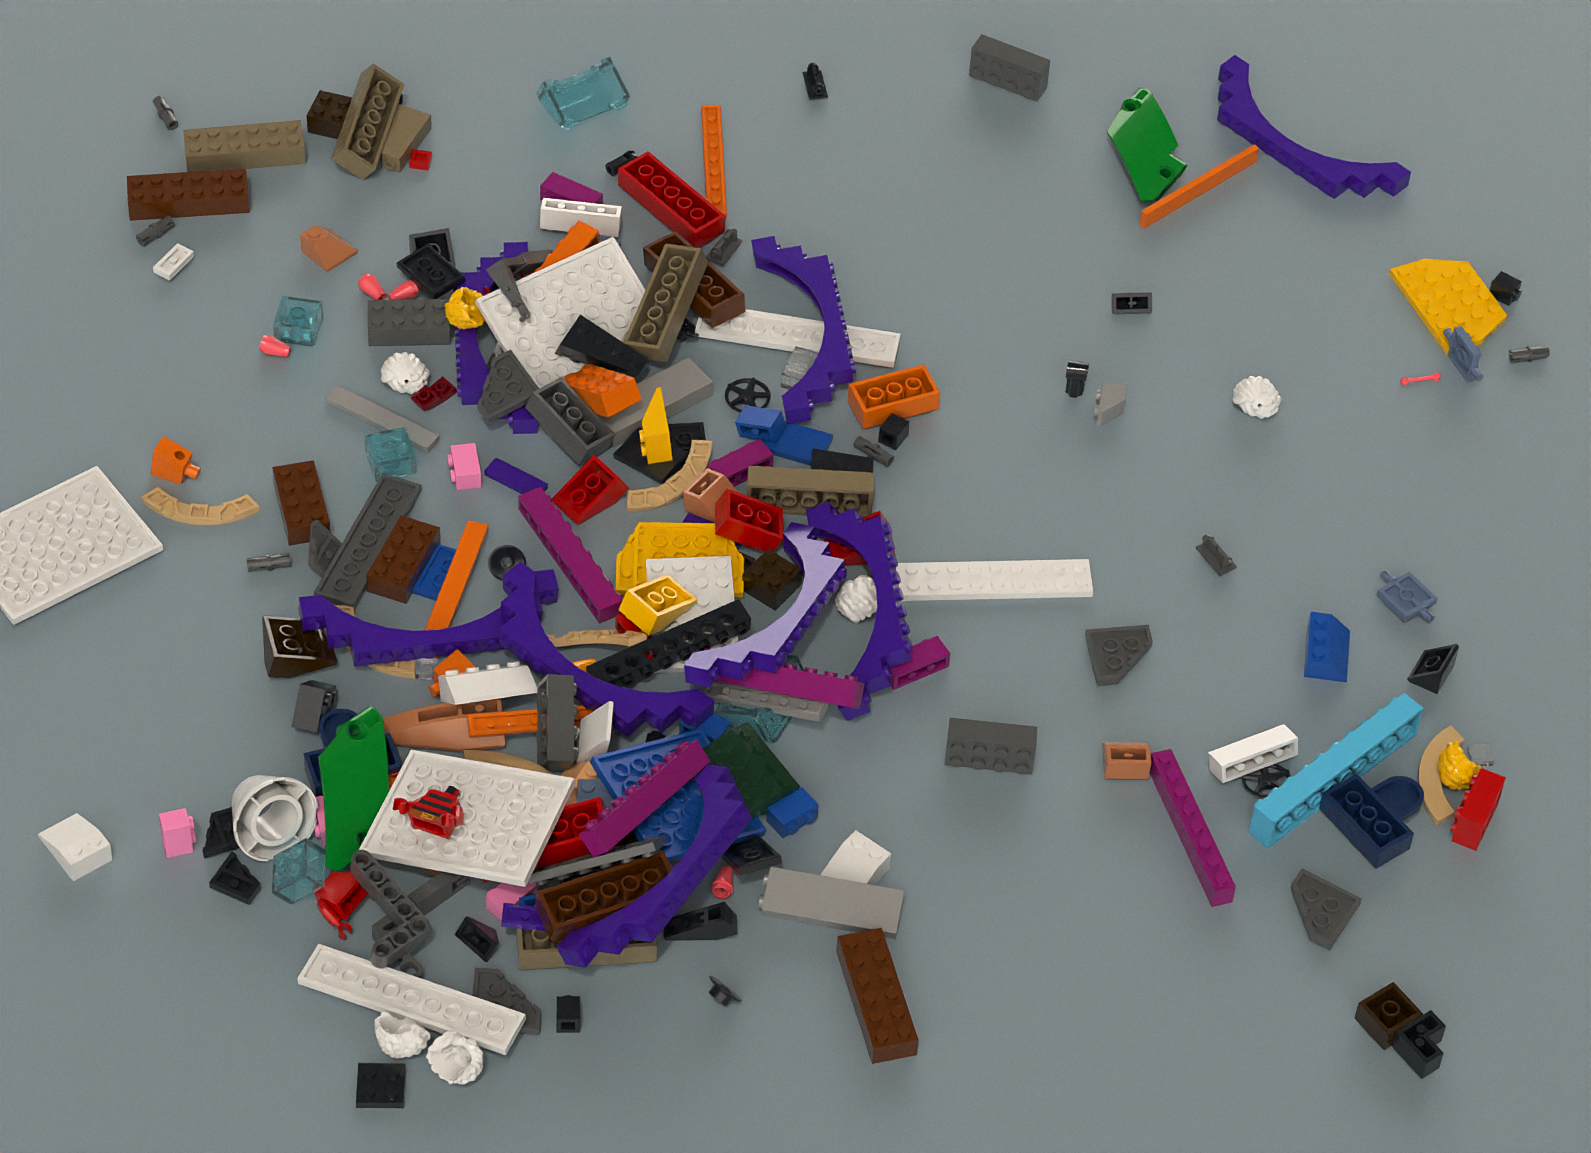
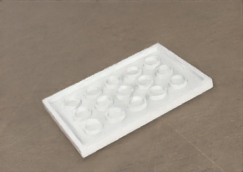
[646,556,738,673]

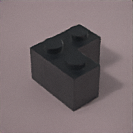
[292,680,338,733]
[1392,1010,1446,1079]

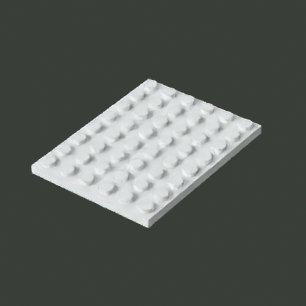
[475,237,645,388]
[0,466,163,625]
[359,750,576,887]

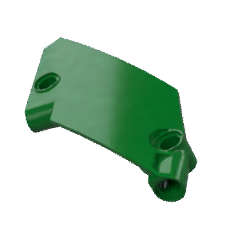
[1107,88,1187,202]
[318,706,389,871]

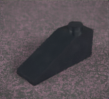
[664,901,737,941]

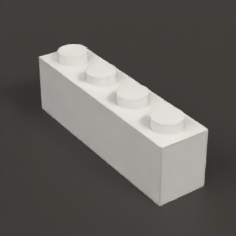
[540,198,622,237]
[1208,724,1298,783]

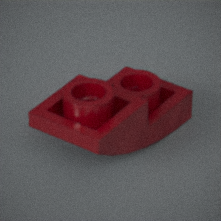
[411,376,457,411]

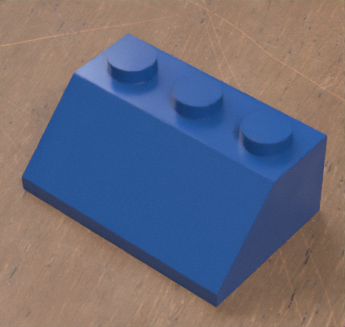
[1304,612,1350,682]

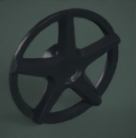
[725,377,771,413]
[1242,764,1291,797]

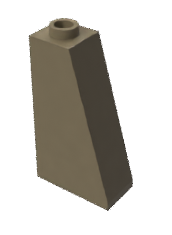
[382,104,431,173]

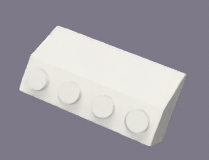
[438,661,537,705]

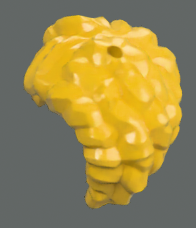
[444,287,485,330]
[1437,740,1482,791]

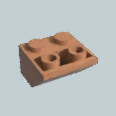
[683,468,738,523]
[1102,741,1151,779]

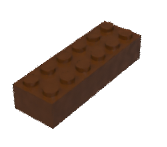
[127,168,249,221]
[643,231,745,328]
[534,851,672,943]
[836,928,919,1064]

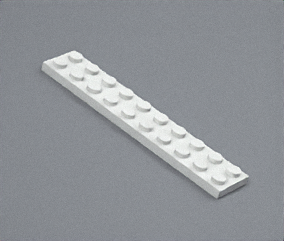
[695,309,901,368]
[896,559,1093,601]
[297,944,526,1055]

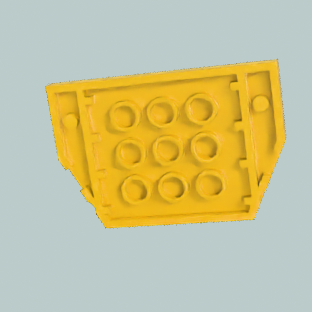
[1389,259,1507,355]
[615,522,744,598]

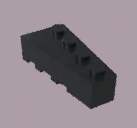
[555,314,649,380]

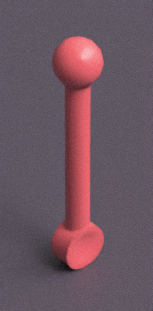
[1400,373,1441,385]

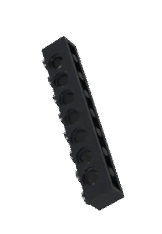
[586,599,751,687]

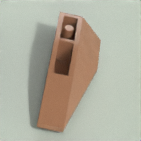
[382,698,505,752]

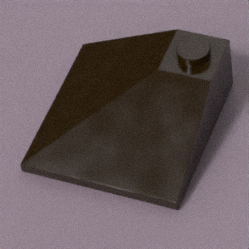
[262,615,337,678]

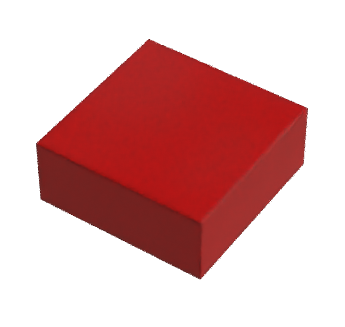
[409,149,432,171]

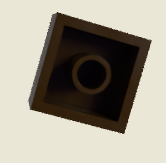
[306,90,352,139]
[742,549,802,611]
[1355,982,1423,1050]

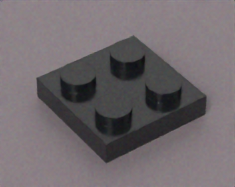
[356,1063,406,1108]

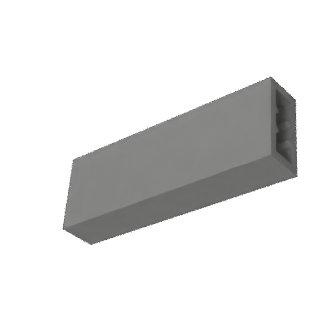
[597,357,713,447]
[758,867,904,939]

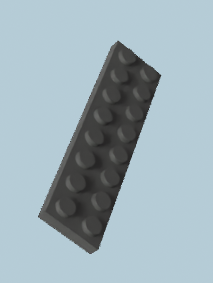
[314,473,422,609]

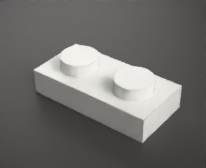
[153,243,194,281]

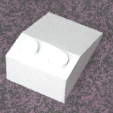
[574,701,613,764]
[38,813,112,881]
[821,830,891,885]

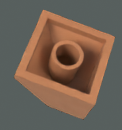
[300,225,358,272]

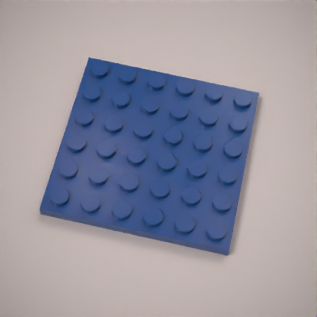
[590,729,767,862]

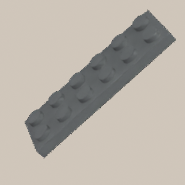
[528,835,667,886]

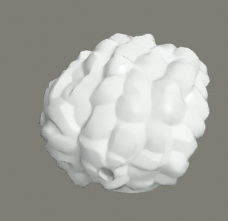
[381,352,430,394]
[1232,376,1282,419]
[835,575,877,624]
[374,1011,431,1059]
[426,1031,483,1084]

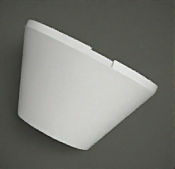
[232,775,318,861]

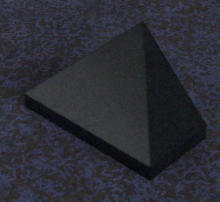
[1112,292,1152,314]
[454,916,499,962]

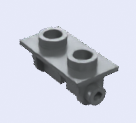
[706,228,742,266]
[1196,534,1237,576]

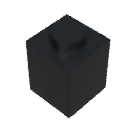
[1489,271,1522,306]
[878,413,910,450]
[556,995,580,1033]

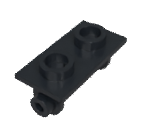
[802,63,828,99]

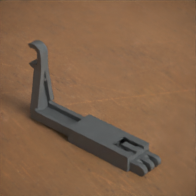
[486,249,553,322]
[372,871,470,979]

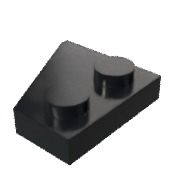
[202,807,240,858]
[209,851,261,905]

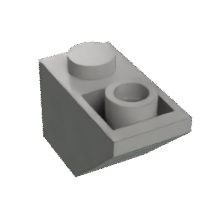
[1094,382,1127,426]

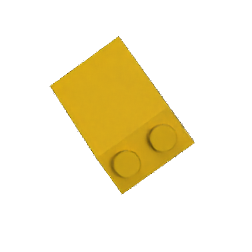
[639,387,672,464]
[618,574,697,636]

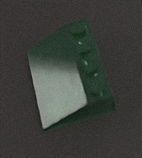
[700,722,800,820]

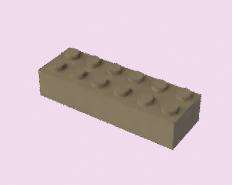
[331,63,404,180]
[183,120,305,172]
[623,244,708,363]
[747,466,874,517]
[516,928,657,970]

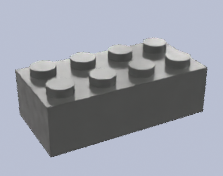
[969,34,1050,102]
[368,299,450,346]
[525,377,616,465]
[537,674,577,772]
[945,718,1037,774]

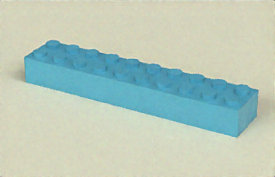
[1249,693,1424,849]

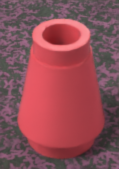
[358,273,387,300]
[388,280,419,300]
[259,335,291,357]
[711,866,733,899]

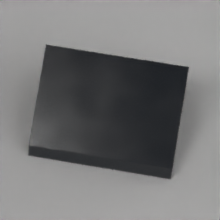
[409,228,456,268]
[1407,644,1459,694]

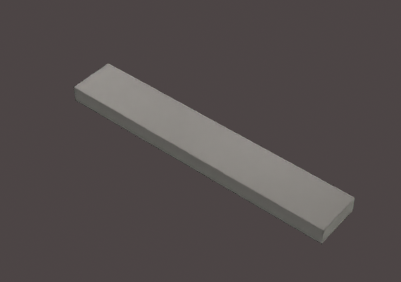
[325,385,439,453]
[703,681,829,722]

